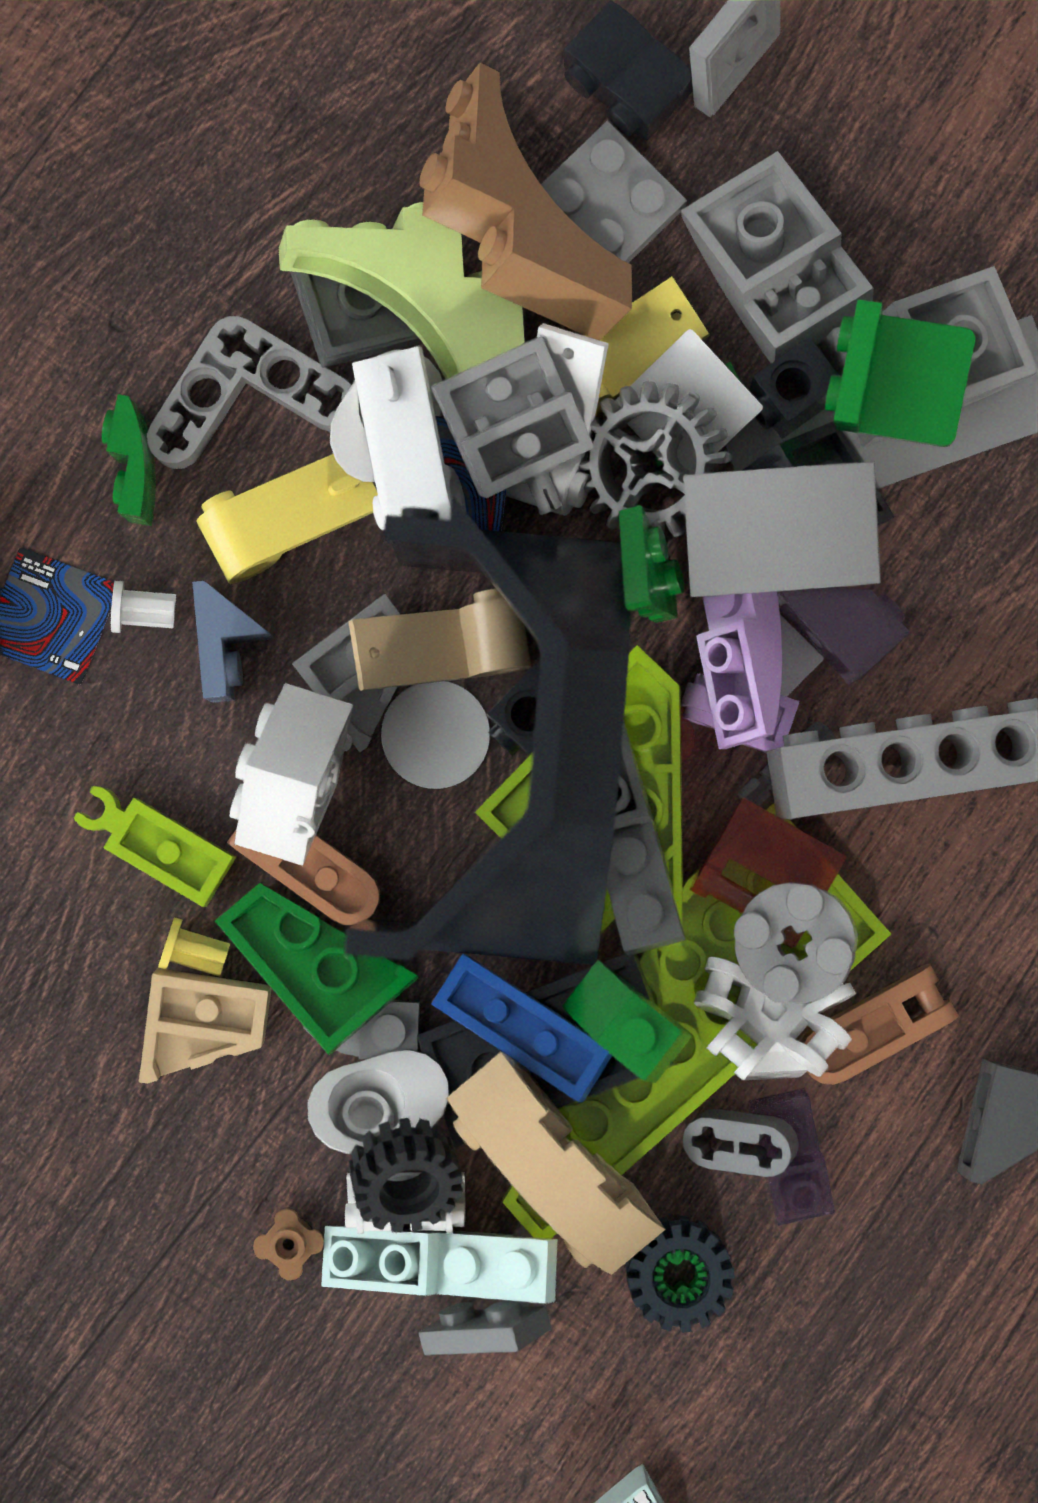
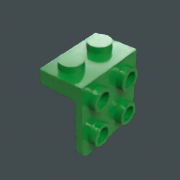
[825,299,976,447]

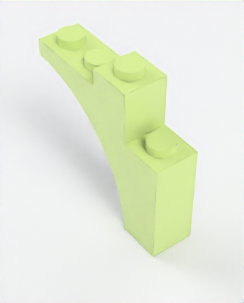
[279,202,525,379]

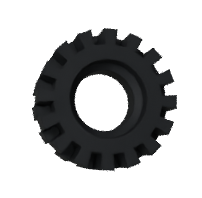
[349,1118,463,1233]

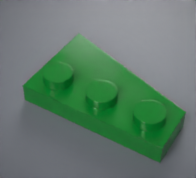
[215,883,419,1056]

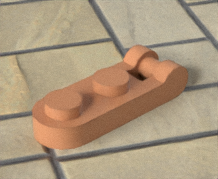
[227,828,381,925]
[800,964,959,1085]

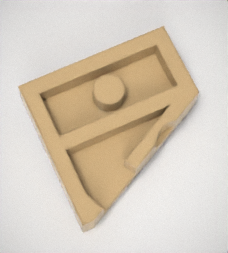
[139,968,272,1084]

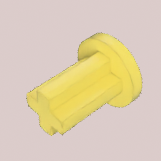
[158,917,230,977]

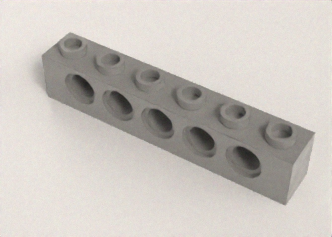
[766,698,1038,820]

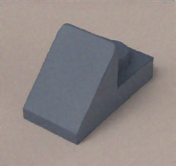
[192,581,275,703]

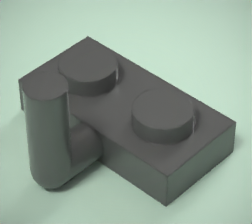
[418,1300,552,1355]

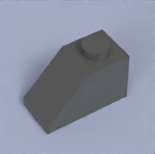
[957,1059,1038,1184]

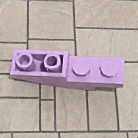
[696,591,782,749]

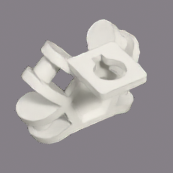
[694,957,856,1080]

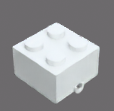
[230,683,353,866]

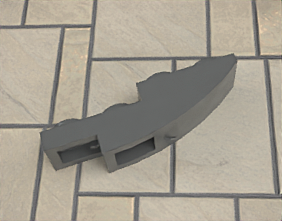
[607,722,686,956]

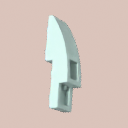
[321,1226,557,1303]

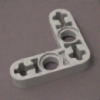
[147,316,352,469]

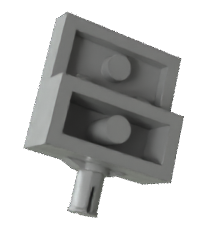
[431,336,595,515]

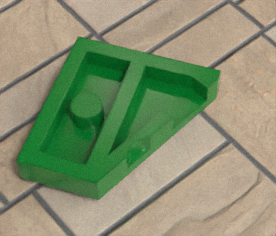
[619,505,684,623]

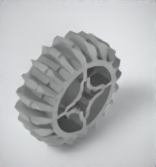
[578,381,732,537]

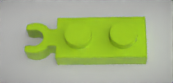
[74,786,236,907]

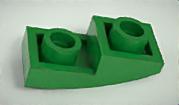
[102,394,156,526]

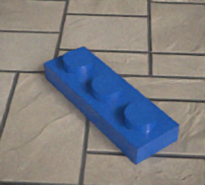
[431,953,612,1102]

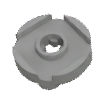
[734,883,858,1004]

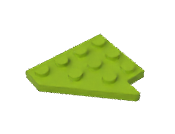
[475,645,683,935]

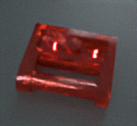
[689,798,847,949]

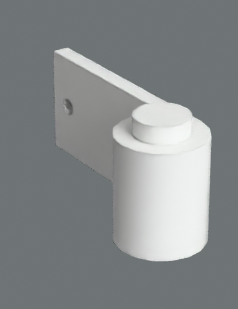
[506,323,609,516]
[352,346,466,530]

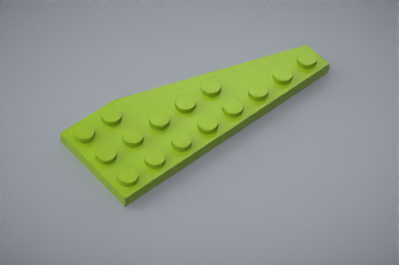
[502,803,891,1239]

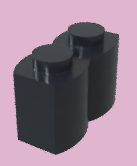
[563,0,693,141]

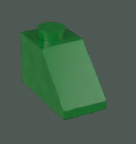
[562,960,693,1083]

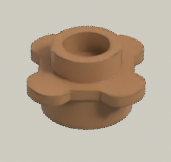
[253,1208,324,1280]

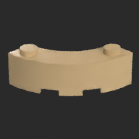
[446,1052,665,1275]

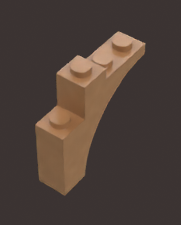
[419,62,632,341]

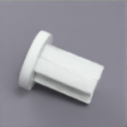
[111,580,176,633]

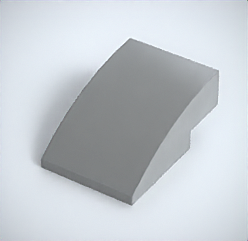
[681,151,874,363]
[819,266,1038,448]
[683,462,881,597]

